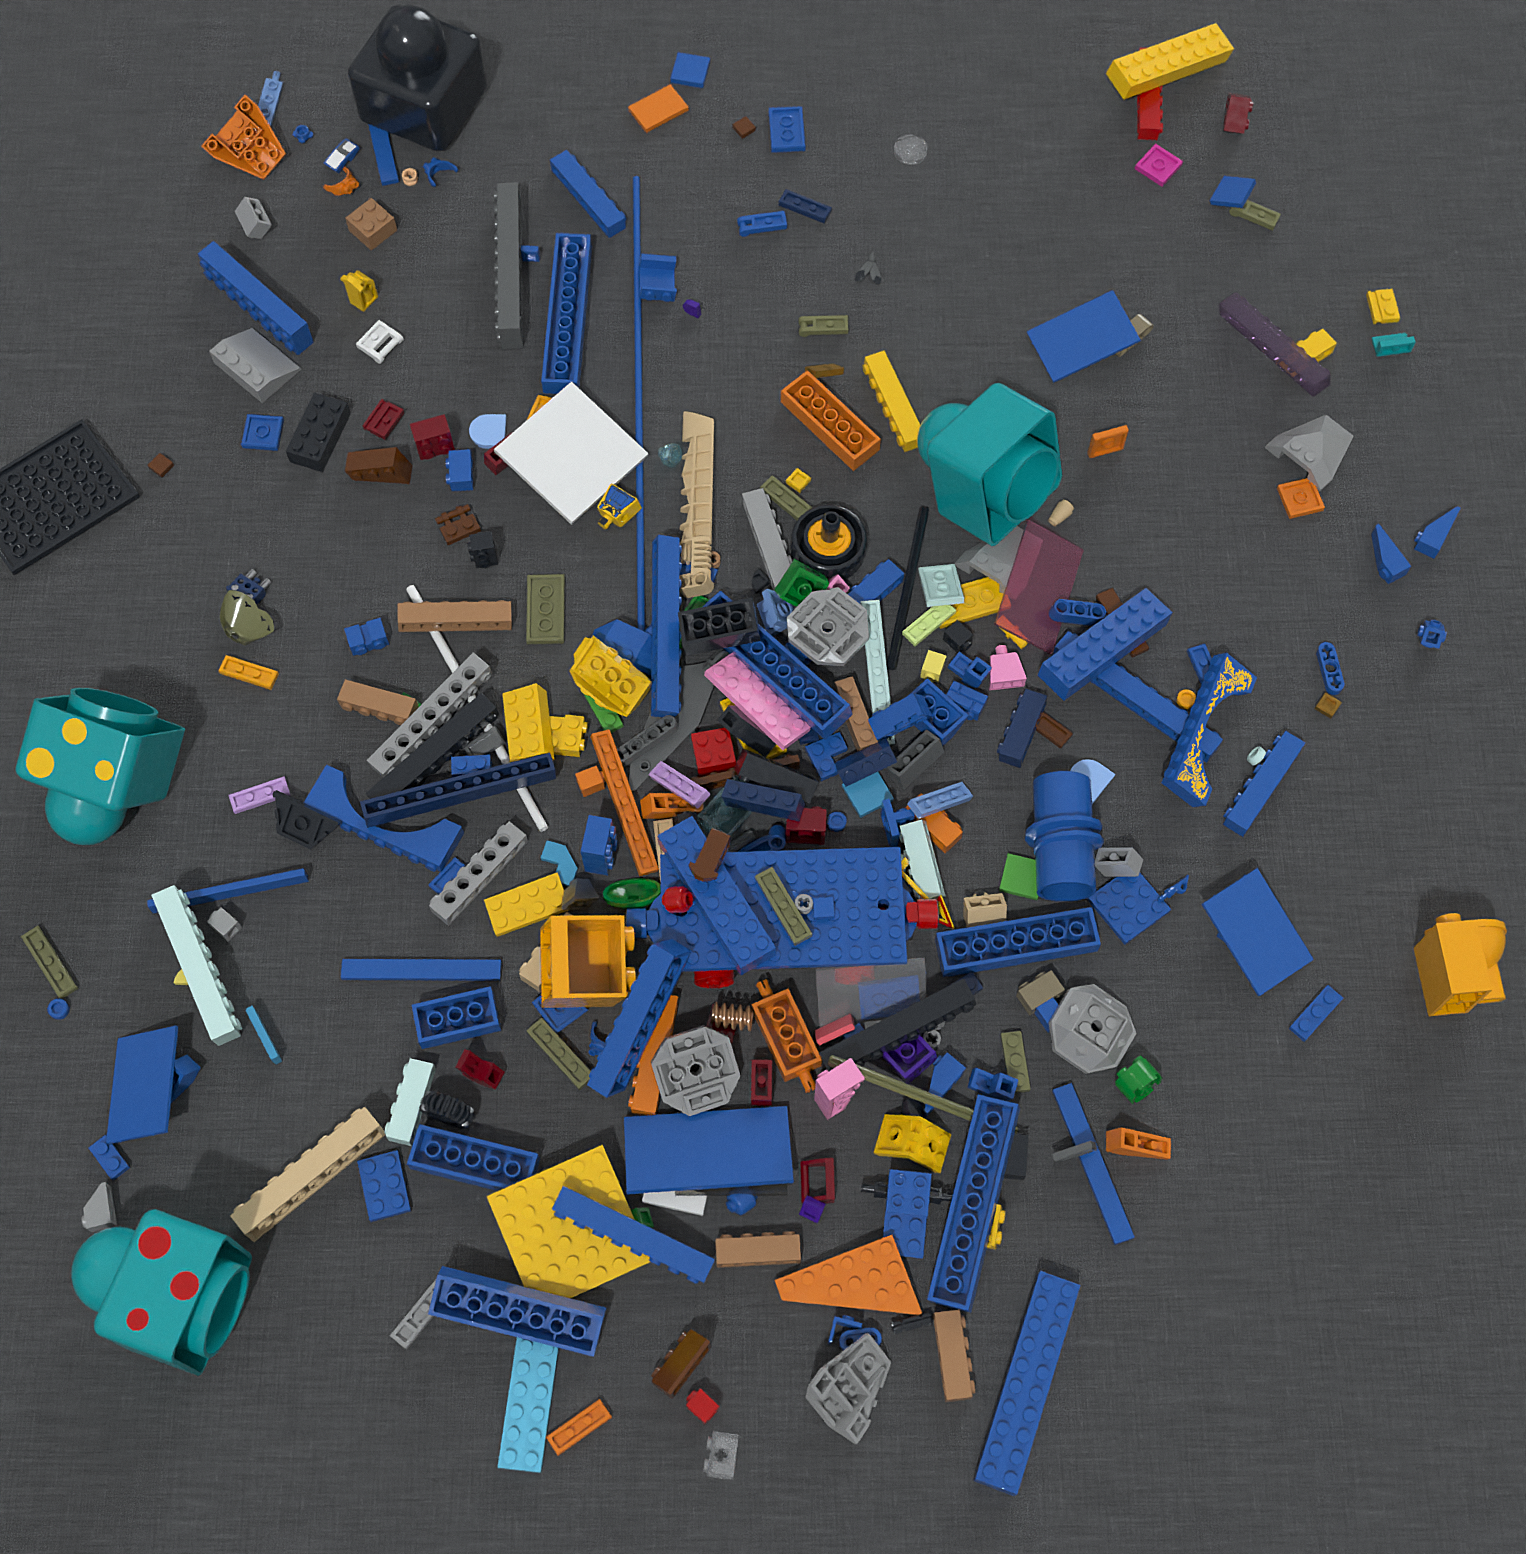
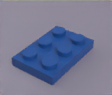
[357,1150,411,1222]

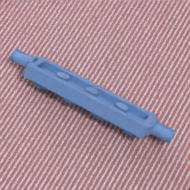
[258,71,283,127]

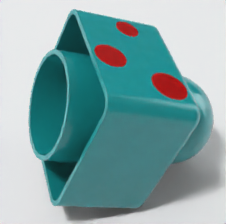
[71,1209,252,1376]

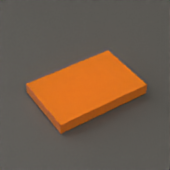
[628,84,689,133]

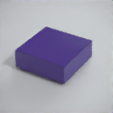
[799,1196,826,1223]

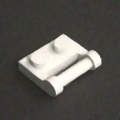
[356,320,404,364]

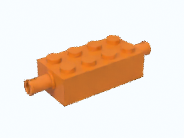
[752,980,822,1093]

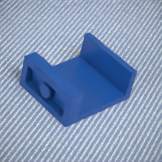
[639,254,677,302]

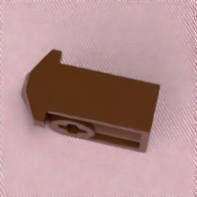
[689,828,731,882]

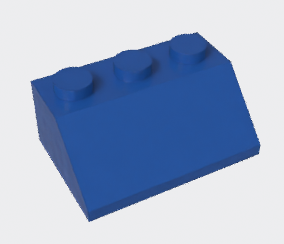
[908,678,969,746]

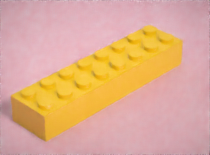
[1106,23,1234,99]

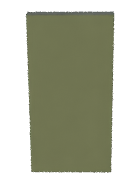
[526,574,565,644]

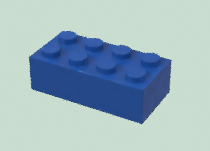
[412,986,501,1049]

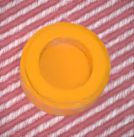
[1176,689,1196,709]

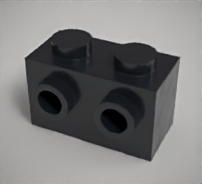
[467,531,498,569]

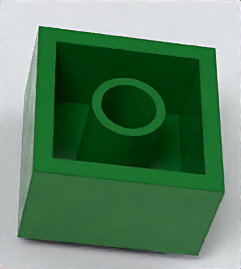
[774,559,830,607]

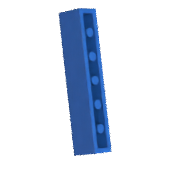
[550,150,626,238]
[1223,731,1305,837]

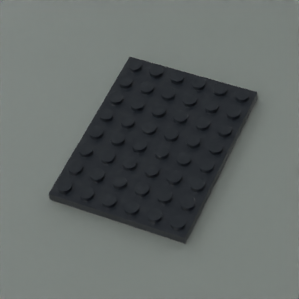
[0,419,140,575]

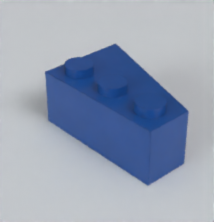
[868,693,932,741]

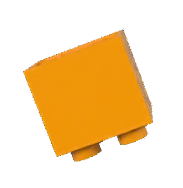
[540,915,636,1008]

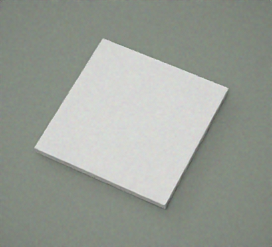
[494,382,648,525]

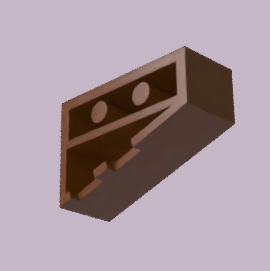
[345,447,413,484]

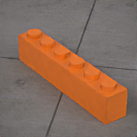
[628,995,679,1116]

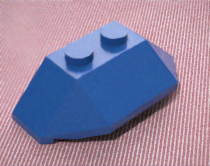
[591,619,652,675]

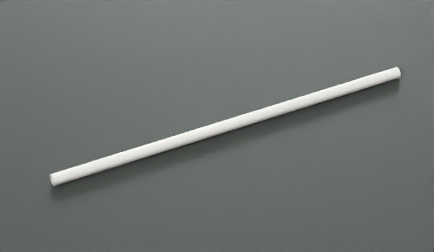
[406,585,548,832]

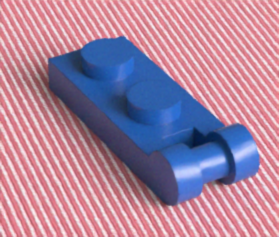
[737,211,787,237]

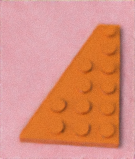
[775,1234,922,1315]

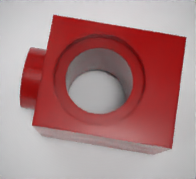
[686,1388,720,1425]

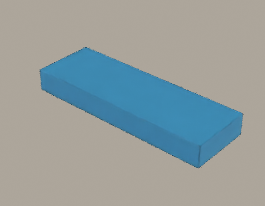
[246,1006,282,1064]

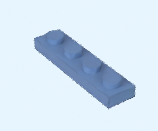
[907,782,973,819]

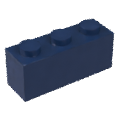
[835,738,897,787]

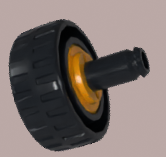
[791,505,867,580]

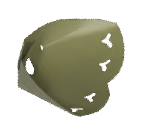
[220,590,274,646]

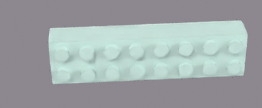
[152,885,242,1046]

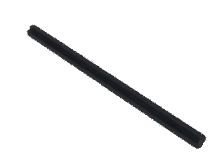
[887,506,929,670]

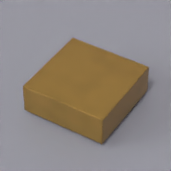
[1315,692,1342,719]

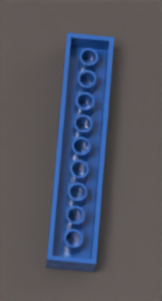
[541,233,592,394]
[703,591,853,740]
[927,1095,1020,1313]
[973,1271,1080,1496]

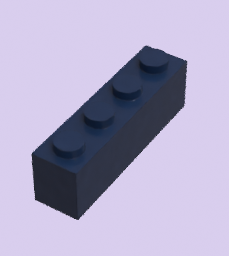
[997,689,1047,768]
[721,779,805,821]

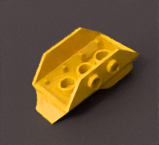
[570,635,652,717]

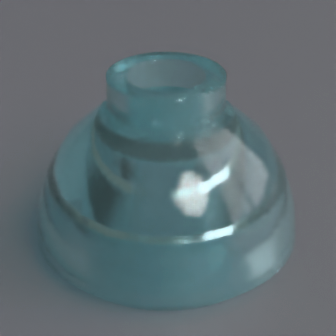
[658,443,682,468]

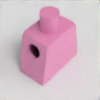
[989,645,1026,691]

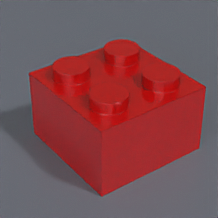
[691,728,736,777]

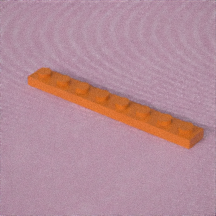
[590,729,659,877]

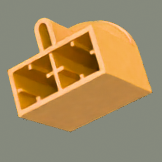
[1413,913,1507,1017]

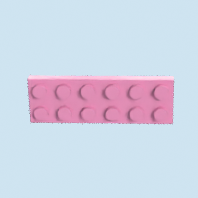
[704,653,811,750]

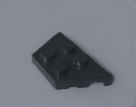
[272,790,342,850]

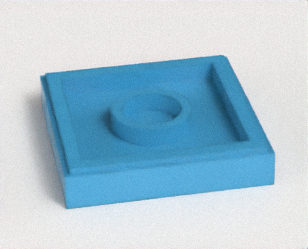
[842,772,894,818]

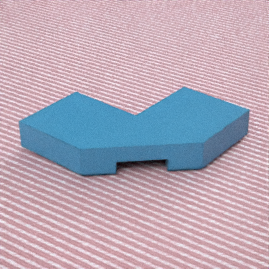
[541,841,578,887]

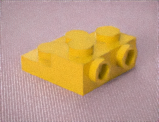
[550,715,588,757]

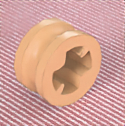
[402,168,418,186]

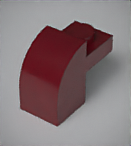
[455,1049,505,1090]

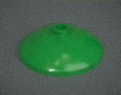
[603,878,661,910]

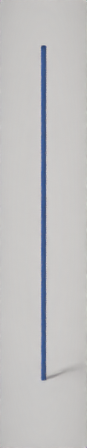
[633,176,645,632]

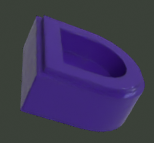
[683,299,701,318]

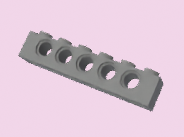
[429,821,528,926]

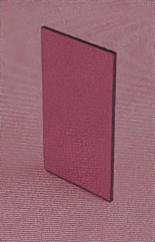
[994,520,1084,654]

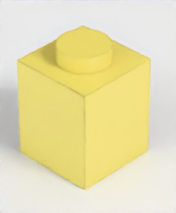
[921,650,946,683]

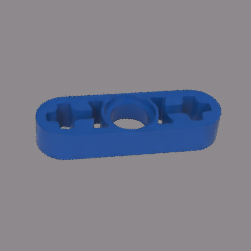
[1316,642,1344,695]

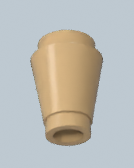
[1048,499,1074,527]

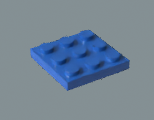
[1087,872,1171,945]

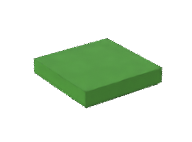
[999,853,1038,900]

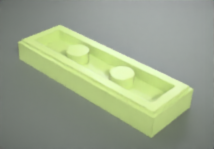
[902,605,956,646]

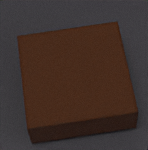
[732,116,756,139]
[147,453,174,478]

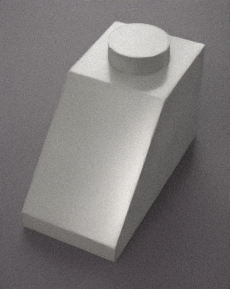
[81,1182,117,1232]

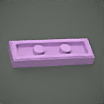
[229,777,291,814]

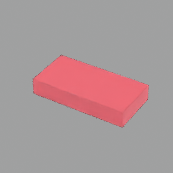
[815,1013,855,1046]

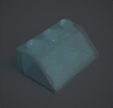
[697,775,753,836]

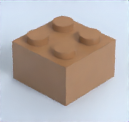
[345,198,397,251]

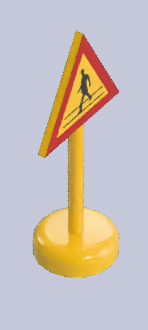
[901,857,955,929]

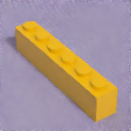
[862,351,920,452]

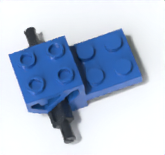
[861,1169,953,1258]

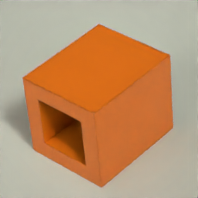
[575,766,606,797]

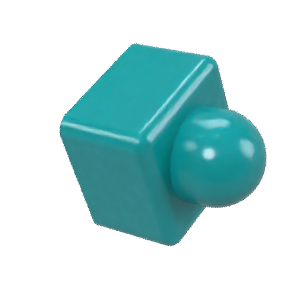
[917,383,1062,546]

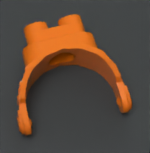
[323,167,359,195]

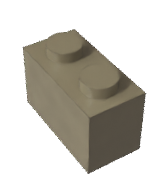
[1016,970,1065,1015]

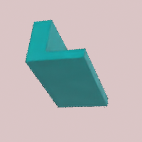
[1371,333,1416,357]

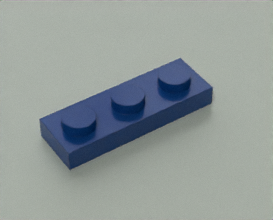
[1289,985,1343,1042]

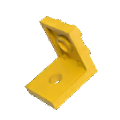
[874,1114,951,1173]

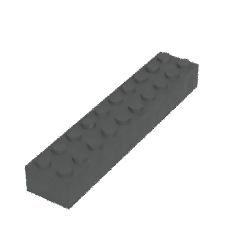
[494,182,523,349]

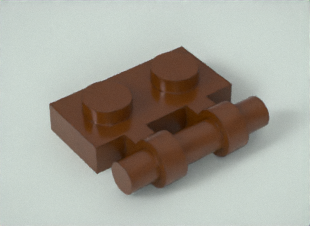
[434,504,481,546]

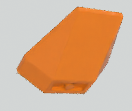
[201,95,286,180]

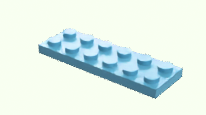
[498,1337,559,1473]

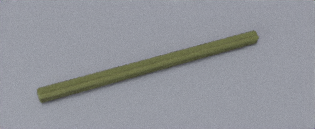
[827,1055,1018,1134]

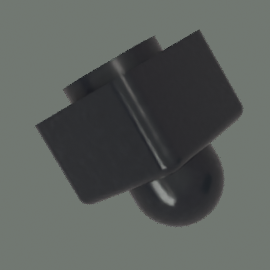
[348,5,487,151]

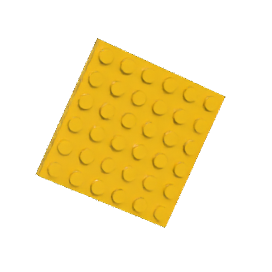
[487,1145,650,1298]

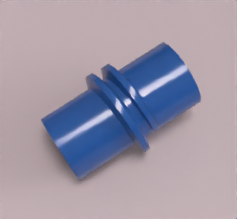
[1025,771,1104,901]

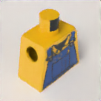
[597,483,642,529]

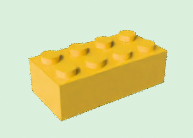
[503,683,554,763]

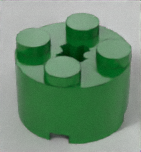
[1115,1056,1163,1104]

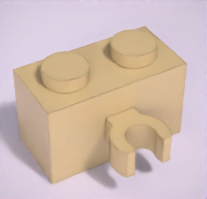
[963,892,1007,928]

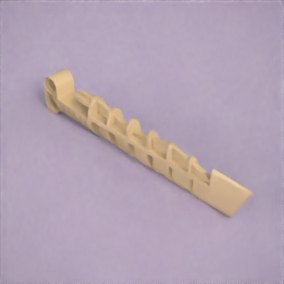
[679,411,714,598]

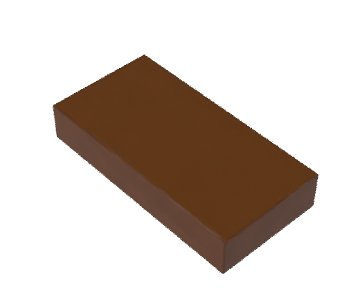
[1035,712,1073,749]

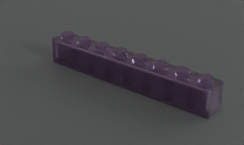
[1219,292,1331,397]

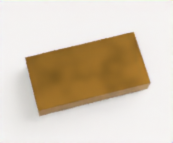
[805,363,844,378]

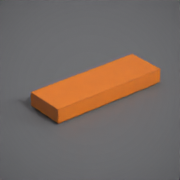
[546,1399,612,1456]

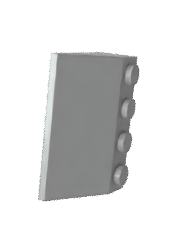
[209,328,301,403]

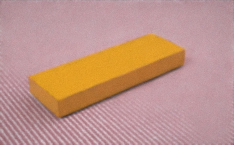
[218,655,279,690]

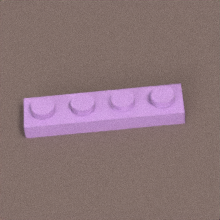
[648,761,710,809]

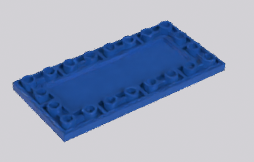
[624,1106,794,1194]

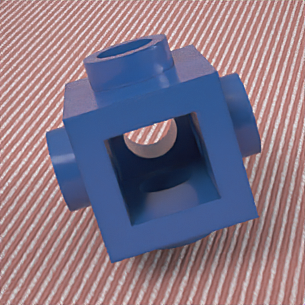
[1417,620,1447,649]

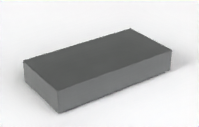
[464,726,505,756]
[1052,1141,1097,1163]

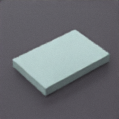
[918,564,964,607]

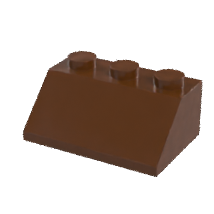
[651,1329,711,1399]

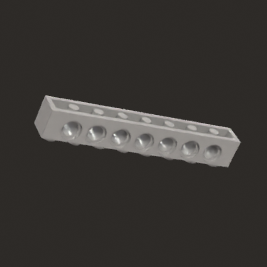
[367,652,492,777]

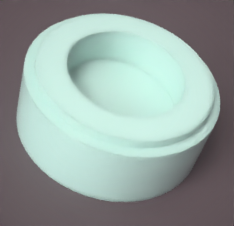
[1247,746,1266,765]

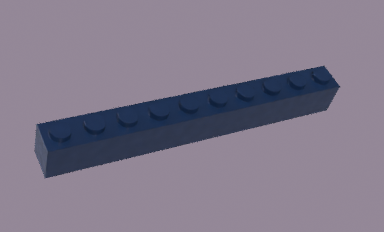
[360,753,556,828]

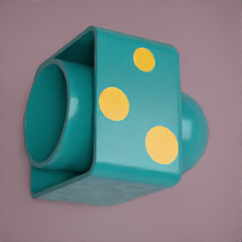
[15,688,185,845]

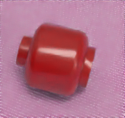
[662,886,693,913]

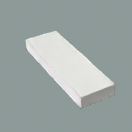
[642,1190,707,1216]

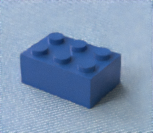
[581,815,618,876]

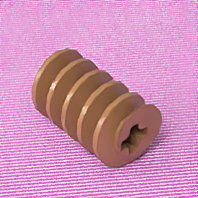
[711,1002,754,1032]

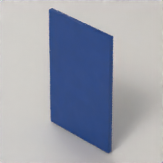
[1027,290,1141,383]
[1202,868,1314,996]
[106,1026,178,1144]

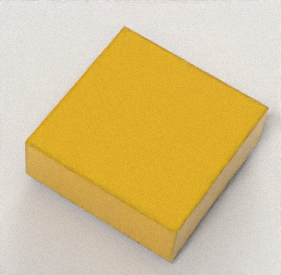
[786,468,811,493]

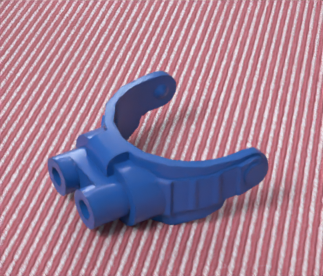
[423,157,458,187]
[589,1021,607,1056]

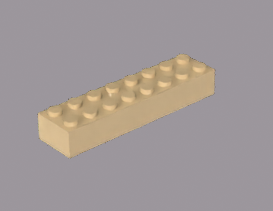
[230,1107,386,1242]

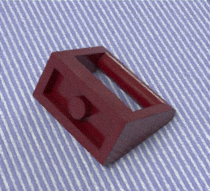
[800,1158,835,1204]

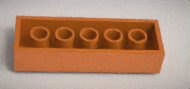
[781,370,881,471]

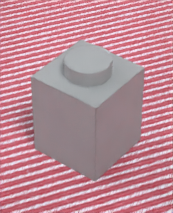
[207,907,242,942]

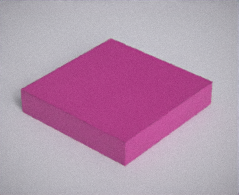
[1135,144,1183,187]

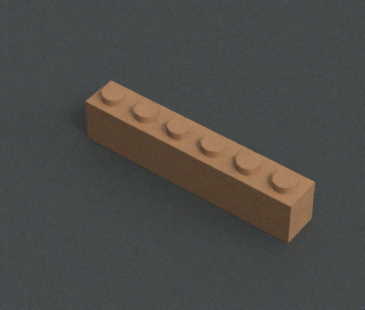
[398,600,511,632]

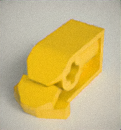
[340,271,378,312]

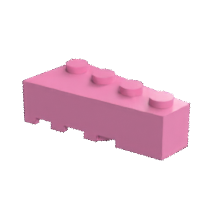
[814,1058,865,1120]

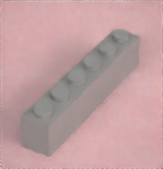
[742,488,792,591]

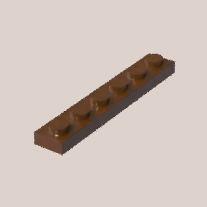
[690,754,800,791]

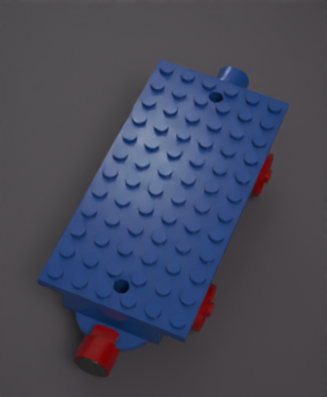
[626,847,939,988]

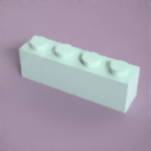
[899,819,945,899]
[384,1058,436,1146]

